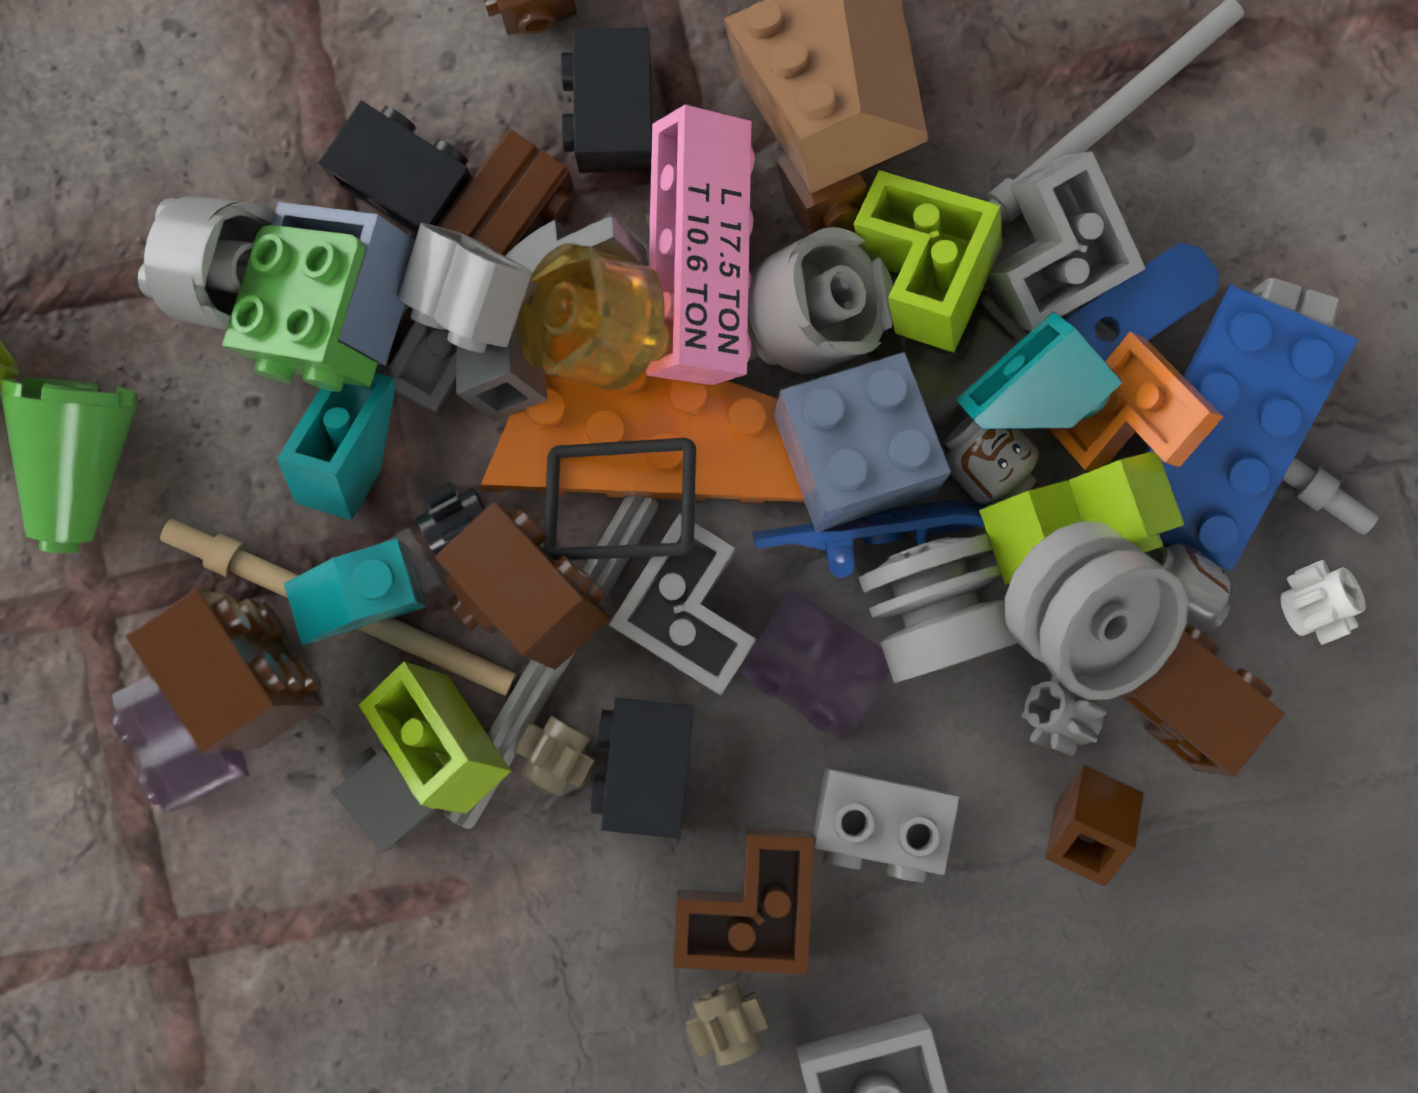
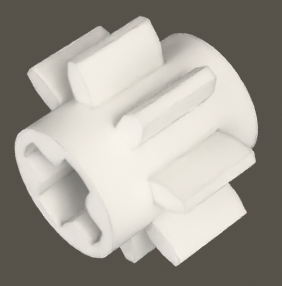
[1280,560,1366,645]

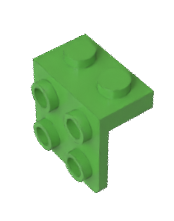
[222,225,378,392]

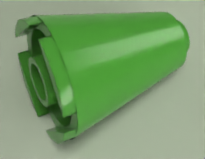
[0,377,138,553]

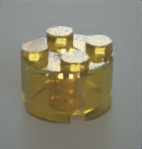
[518,243,671,391]

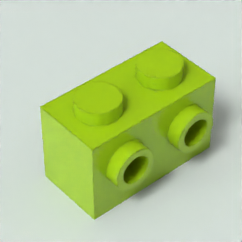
[359,661,511,814]

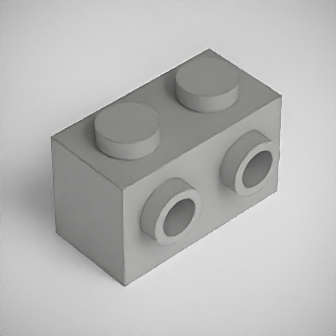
[812,767,959,883]

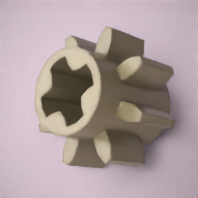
[514,715,598,796]
[686,982,769,1066]

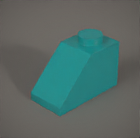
[956,311,1122,429]
[277,373,396,521]
[284,538,427,645]

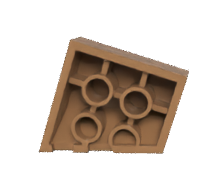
[724,0,928,194]

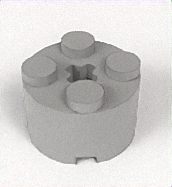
[138,196,275,330]
[748,227,893,374]

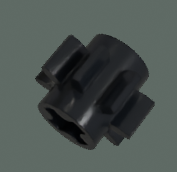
[416,482,486,556]

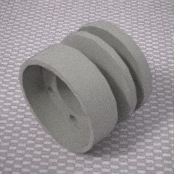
[859,534,1018,683]

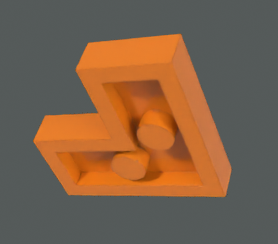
[1049,331,1223,472]

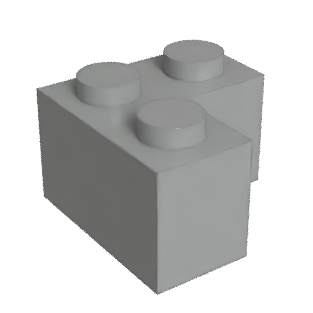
[987,151,1146,331]
[609,513,756,696]

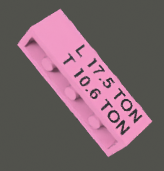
[646,105,755,385]

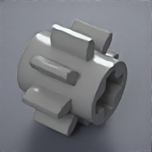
[1022,675,1107,757]

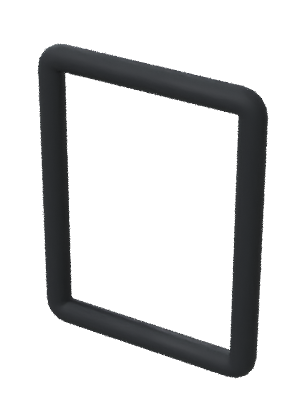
[543,438,696,561]

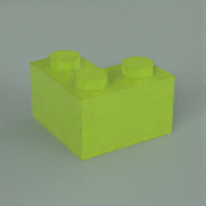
[854,170,1002,353]
[979,451,1184,585]

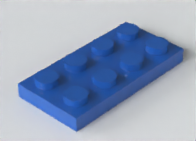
[1144,283,1359,571]

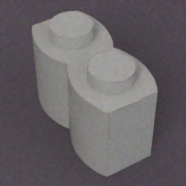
[398,223,532,353]

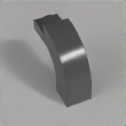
[456,215,648,421]

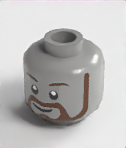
[944,416,1039,504]
[1146,543,1231,632]

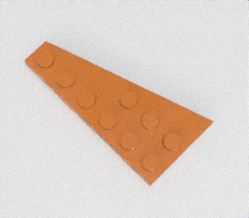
[481,319,806,506]

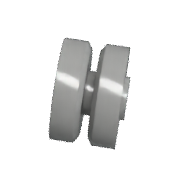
[1005,521,1188,700]

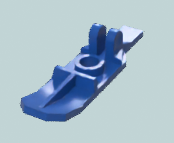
[1065,243,1220,362]
[752,500,989,578]

